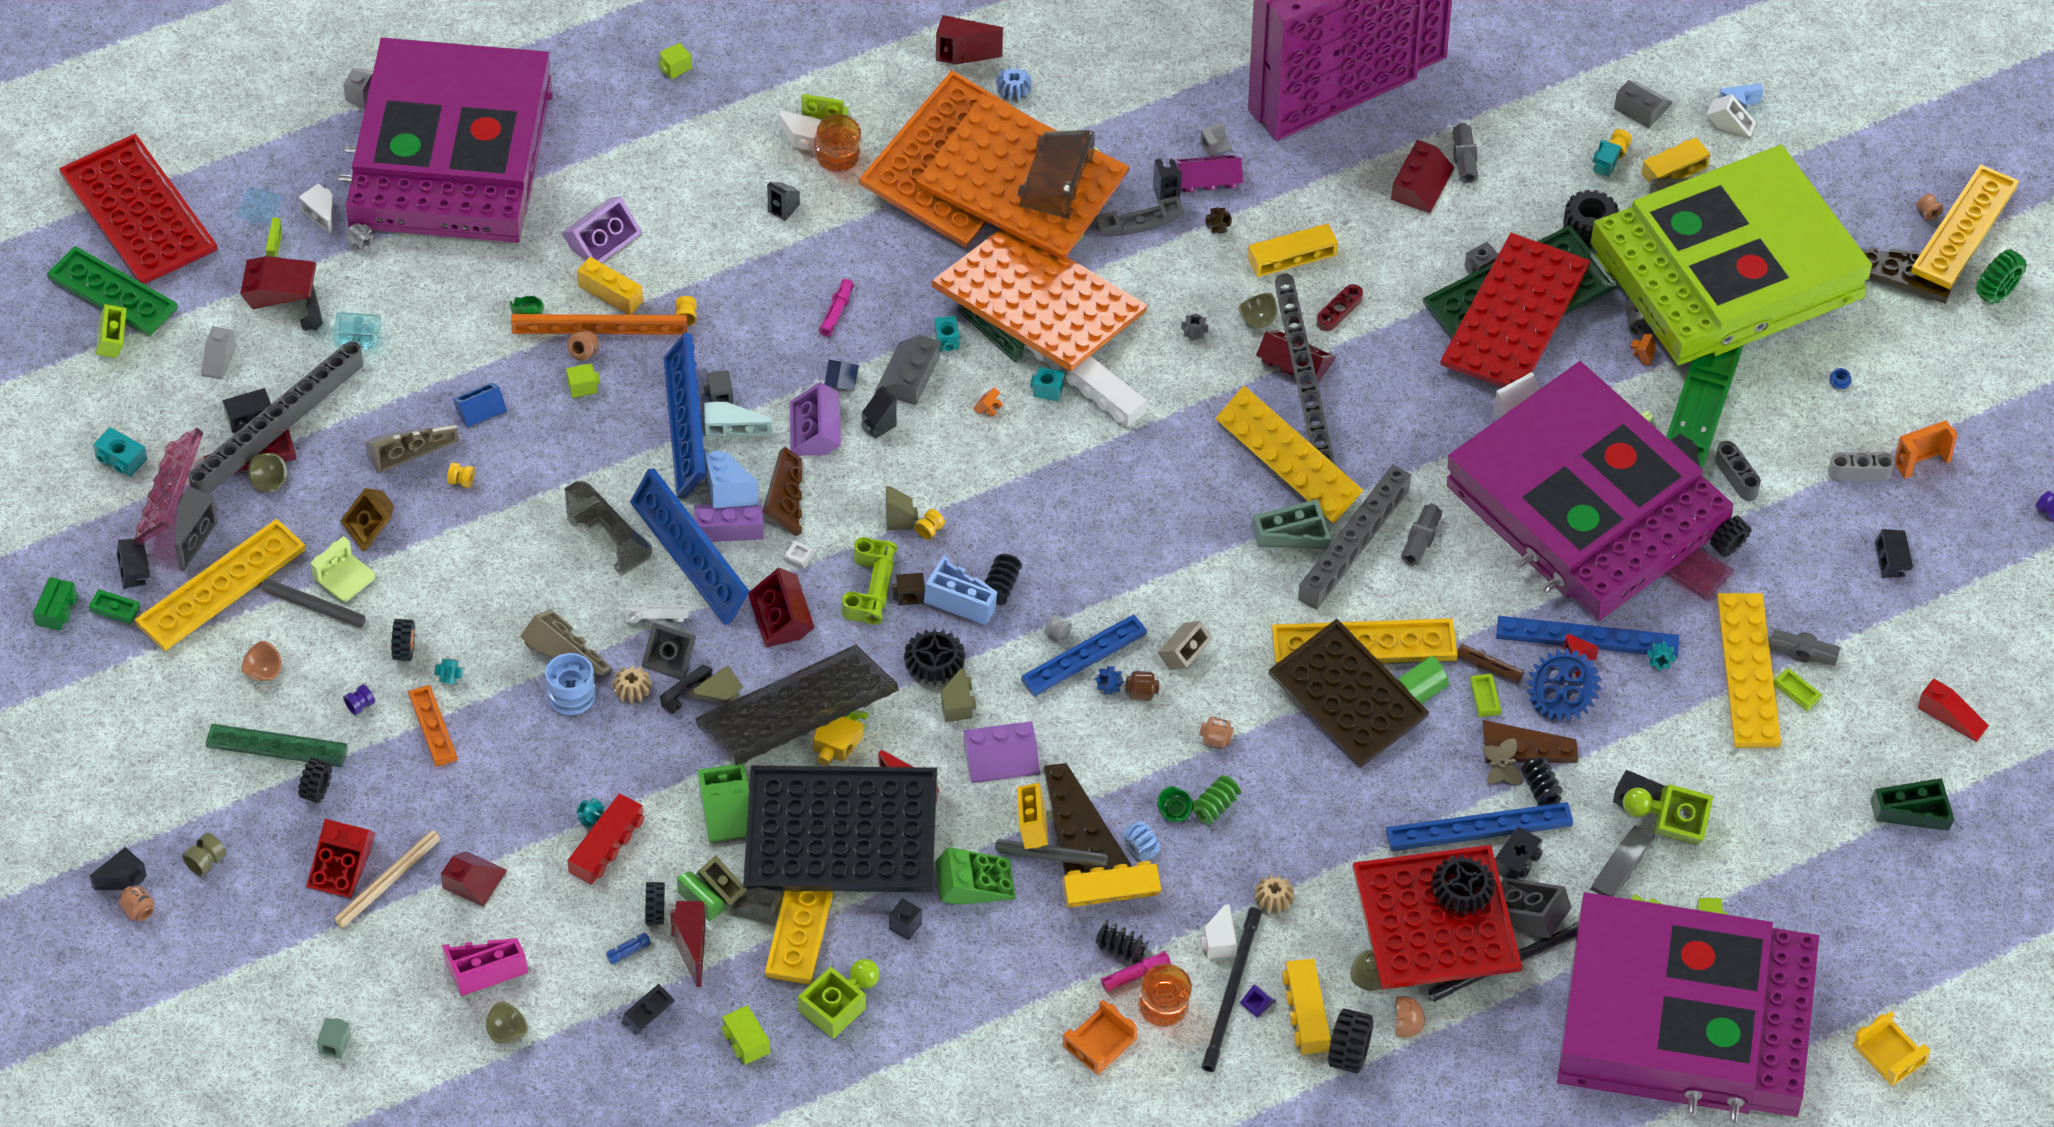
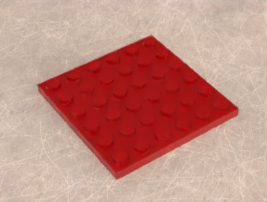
[1352,845,1522,990]

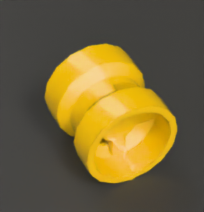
[1608,129,1632,159]
[675,296,697,326]
[447,462,475,488]
[914,509,945,540]

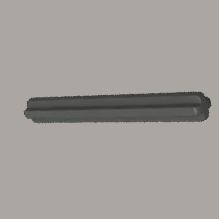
[262,579,366,627]
[995,839,1108,867]

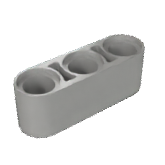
[1828,452,1895,481]

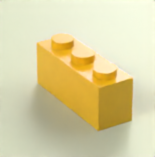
[1641,137,1711,191]
[577,257,643,315]
[1017,783,1048,849]

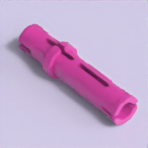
[818,279,855,337]
[1100,951,1171,993]

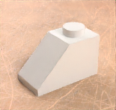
[1706,94,1756,138]
[779,110,821,151]
[299,183,334,234]
[1200,904,1237,959]

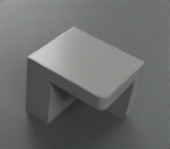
[1200,122,1232,157]

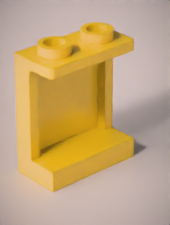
[1853,1011,1931,1086]

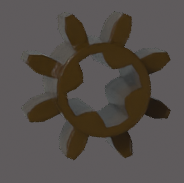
[1205,207,1232,234]

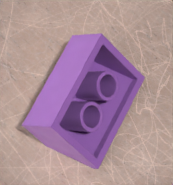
[562,196,643,263]
[790,382,841,456]
[694,501,764,542]
[963,721,1040,783]

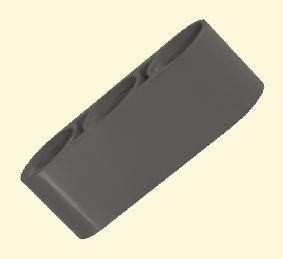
[1715,441,1761,501]

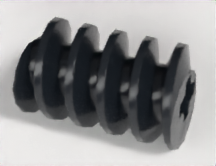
[985,554,1022,605]
[1521,757,1563,806]
[1096,920,1149,964]

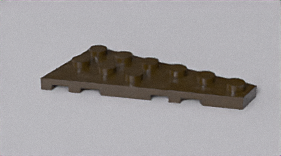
[1044,763,1133,876]

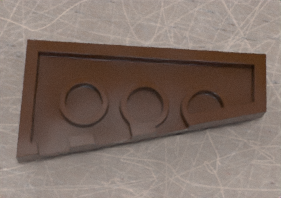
[762,447,802,536]
[1482,720,1578,763]

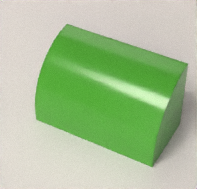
[1398,656,1449,704]
[677,872,727,921]

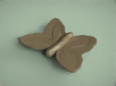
[1483,739,1522,785]

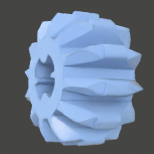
[996,66,1032,101]
[1122,821,1160,862]

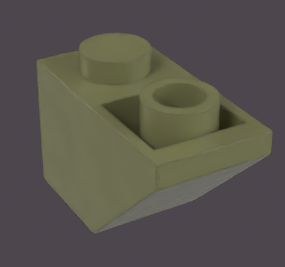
[941,668,976,722]

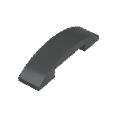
[1096,195,1184,236]

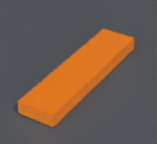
[408,685,458,767]

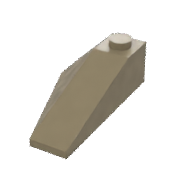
[365,425,459,473]
[520,609,613,676]

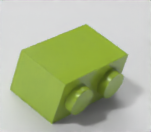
[95,304,126,358]
[720,1005,770,1065]

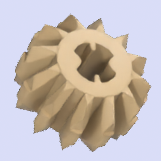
[612,665,652,705]
[1255,874,1294,915]

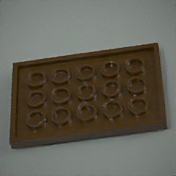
[1268,619,1429,768]

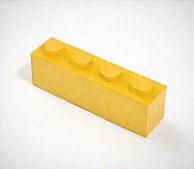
[1247,223,1338,277]
[1062,861,1161,908]
[1281,958,1331,1055]

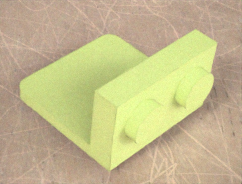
[310,536,375,602]

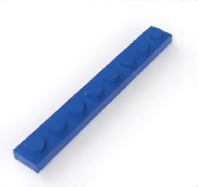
[1496,616,1679,658]
[1386,802,1573,852]

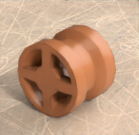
[1916,193,1943,221]

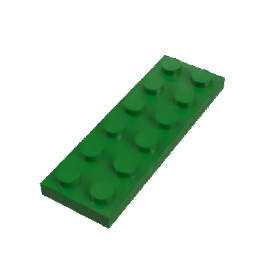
[47,246,178,336]

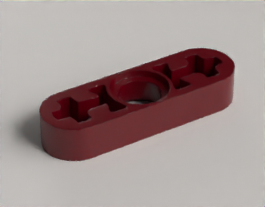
[1316,284,1363,331]

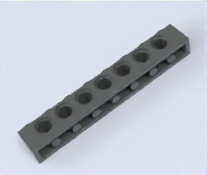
[1298,464,1412,610]

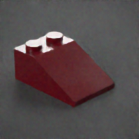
[240,256,317,309]
[670,901,706,987]

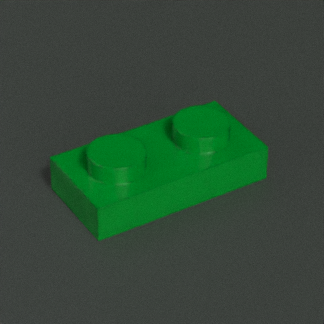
[88,589,141,625]

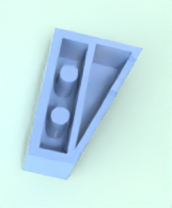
[705,451,758,508]
[924,556,997,625]

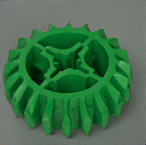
[1976,249,2027,305]

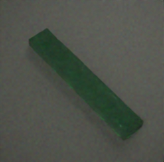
[206,723,348,767]

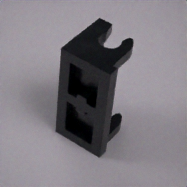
[1153,158,1182,200]
[1875,529,1913,578]
[116,538,150,589]
[621,984,675,1035]

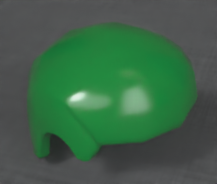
[509,296,544,314]
[1157,786,1193,823]

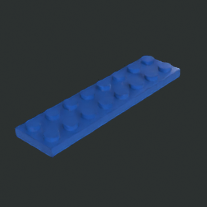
[663,332,707,498]
[630,468,749,625]

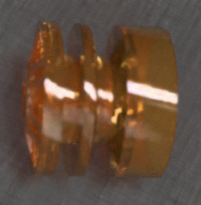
[815,114,861,172]
[1138,963,1192,1027]

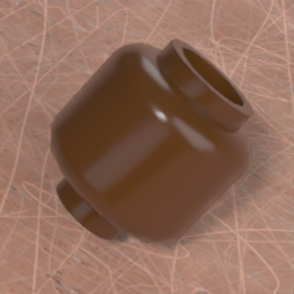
[1125,671,1159,701]

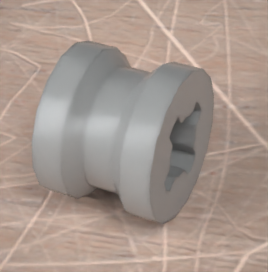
[1044,615,1072,643]

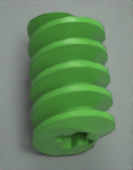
[1193,775,1242,826]

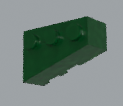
[1870,778,1955,831]

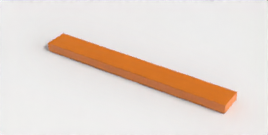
[511,314,687,335]

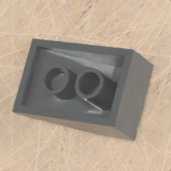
[175,487,218,572]
[1501,877,1572,938]

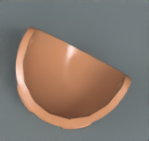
[241,641,282,681]
[1395,996,1425,1037]

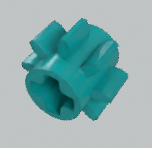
[1647,641,1676,671]
[434,658,464,684]
[576,797,605,828]

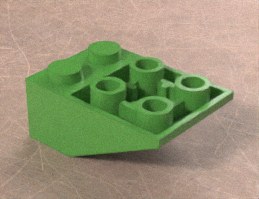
[698,763,749,843]
[935,847,1016,905]

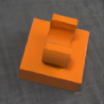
[1630,334,1657,365]
[973,387,1003,417]

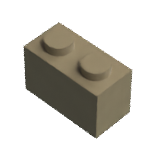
[1158,621,1213,670]

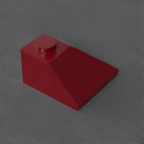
[441,851,507,907]

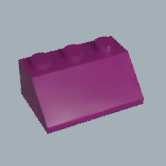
[1174,154,1243,192]

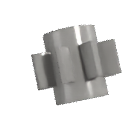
[346,223,373,250]

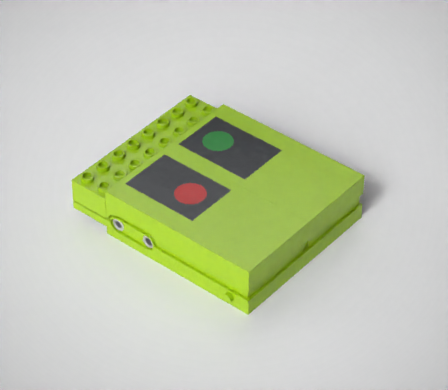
[1591,144,1872,366]

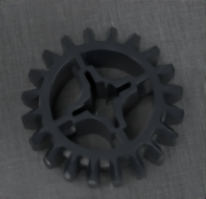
[904,627,966,686]
[1431,854,1496,916]

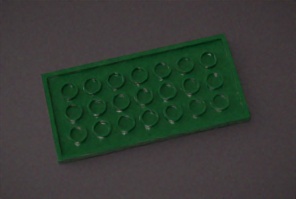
[1423,225,1617,340]

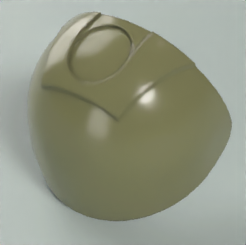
[1238,293,1277,328]
[248,453,287,492]
[1350,949,1381,991]
[486,1002,528,1044]

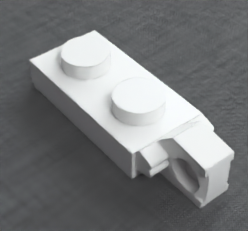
[625,605,689,624]

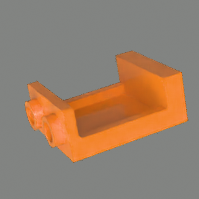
[1894,420,1957,479]
[1062,1000,1138,1075]

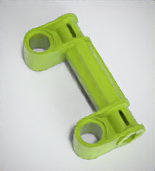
[841,537,898,625]

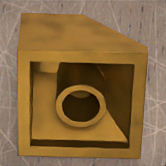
[340,488,394,551]

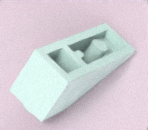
[704,402,772,437]

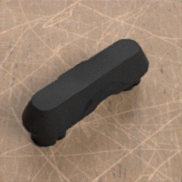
[300,285,323,331]
[659,664,713,714]

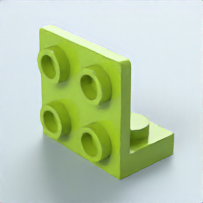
[801,94,849,131]

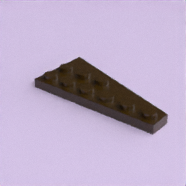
[1861,247,1955,304]

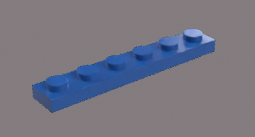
[1021,614,1147,696]

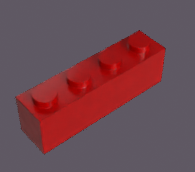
[567,793,645,885]

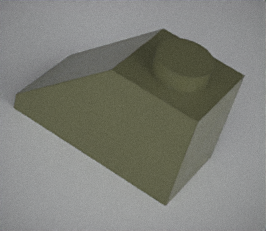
[886,486,918,530]
[686,665,744,704]
[696,855,747,906]

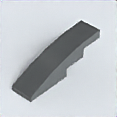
[1590,825,1655,897]

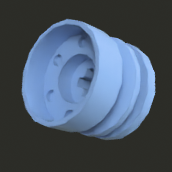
[545,653,596,715]

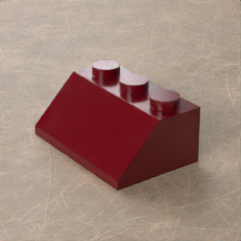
[1391,140,1455,214]
[1256,330,1336,384]
[748,567,815,647]

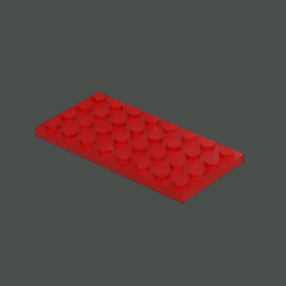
[59,133,218,285]
[1440,232,1591,388]

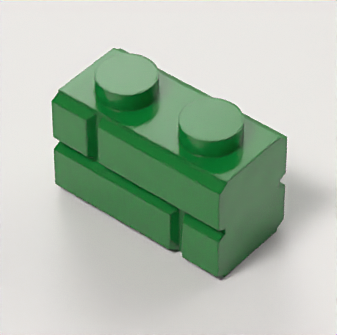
[32,577,78,631]

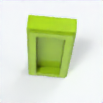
[265,217,283,257]
[1773,667,1822,712]
[1469,674,1501,717]

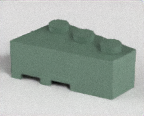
[1251,499,1331,549]

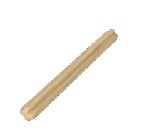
[334,830,440,928]

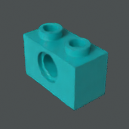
[93,427,147,477]

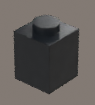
[889,898,922,940]

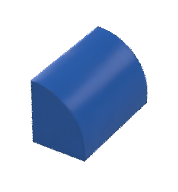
[453,382,507,427]

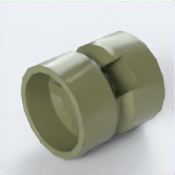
[182,832,227,877]

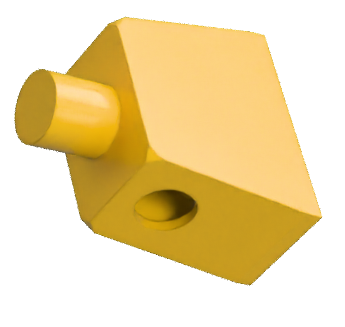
[813,709,864,766]

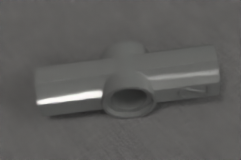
[1453,123,1478,183]
[1401,503,1442,566]
[1769,629,1840,666]

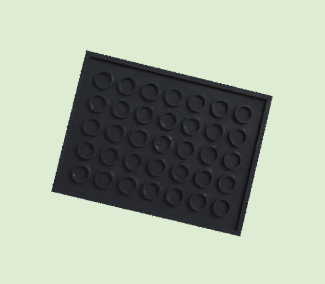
[743,765,938,893]

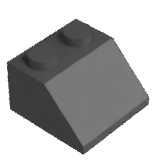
[1614,80,1672,128]

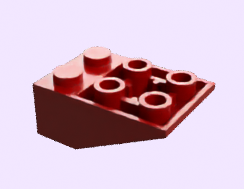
[306,819,376,898]

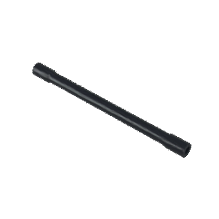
[1201,907,1262,1072]
[1428,922,1578,1002]

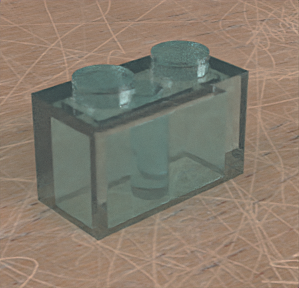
[333,312,382,349]

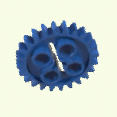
[1527,648,1602,723]

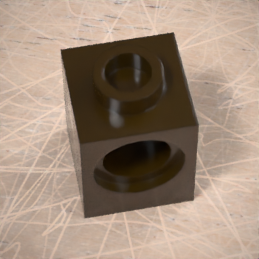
[892,573,925,606]

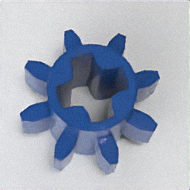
[1095,666,1125,695]

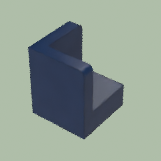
[824,359,859,391]

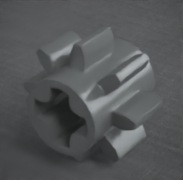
[1181,313,1209,341]

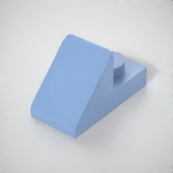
[1719,83,1763,110]

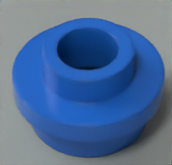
[1829,368,1852,389]

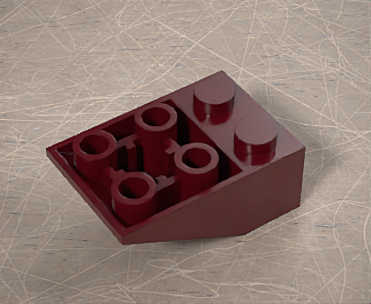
[936,15,1004,65]

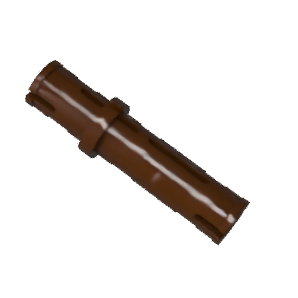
[1457,643,1524,684]

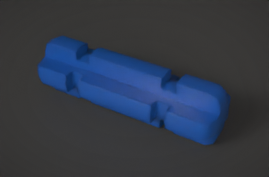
[606,933,651,964]

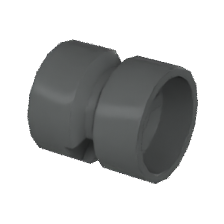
[1625,298,1653,335]

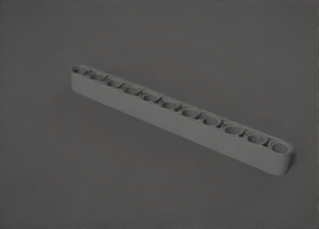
[1275,273,1336,465]
[188,341,364,494]

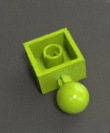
[1623,784,1714,845]
[798,959,880,1039]

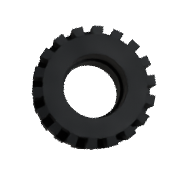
[1563,190,1619,247]
[1328,1008,1374,1074]

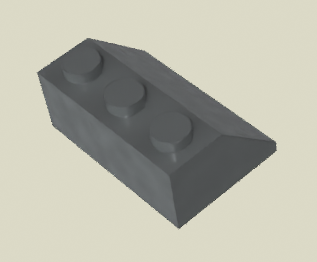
[875,335,940,405]

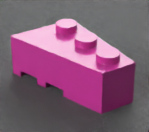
[442,938,528,996]

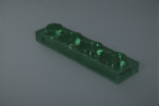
[957,304,1025,362]

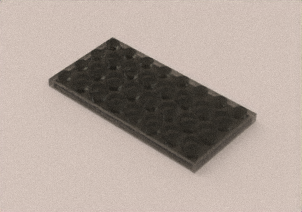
[695,644,899,766]

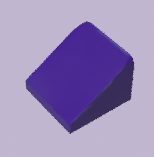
[1240,984,1276,1018]

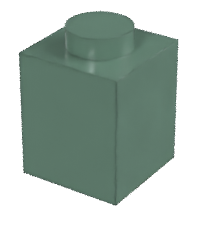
[317,1018,351,1059]

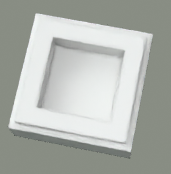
[784,541,814,569]

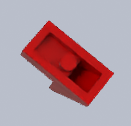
[1563,634,1599,678]

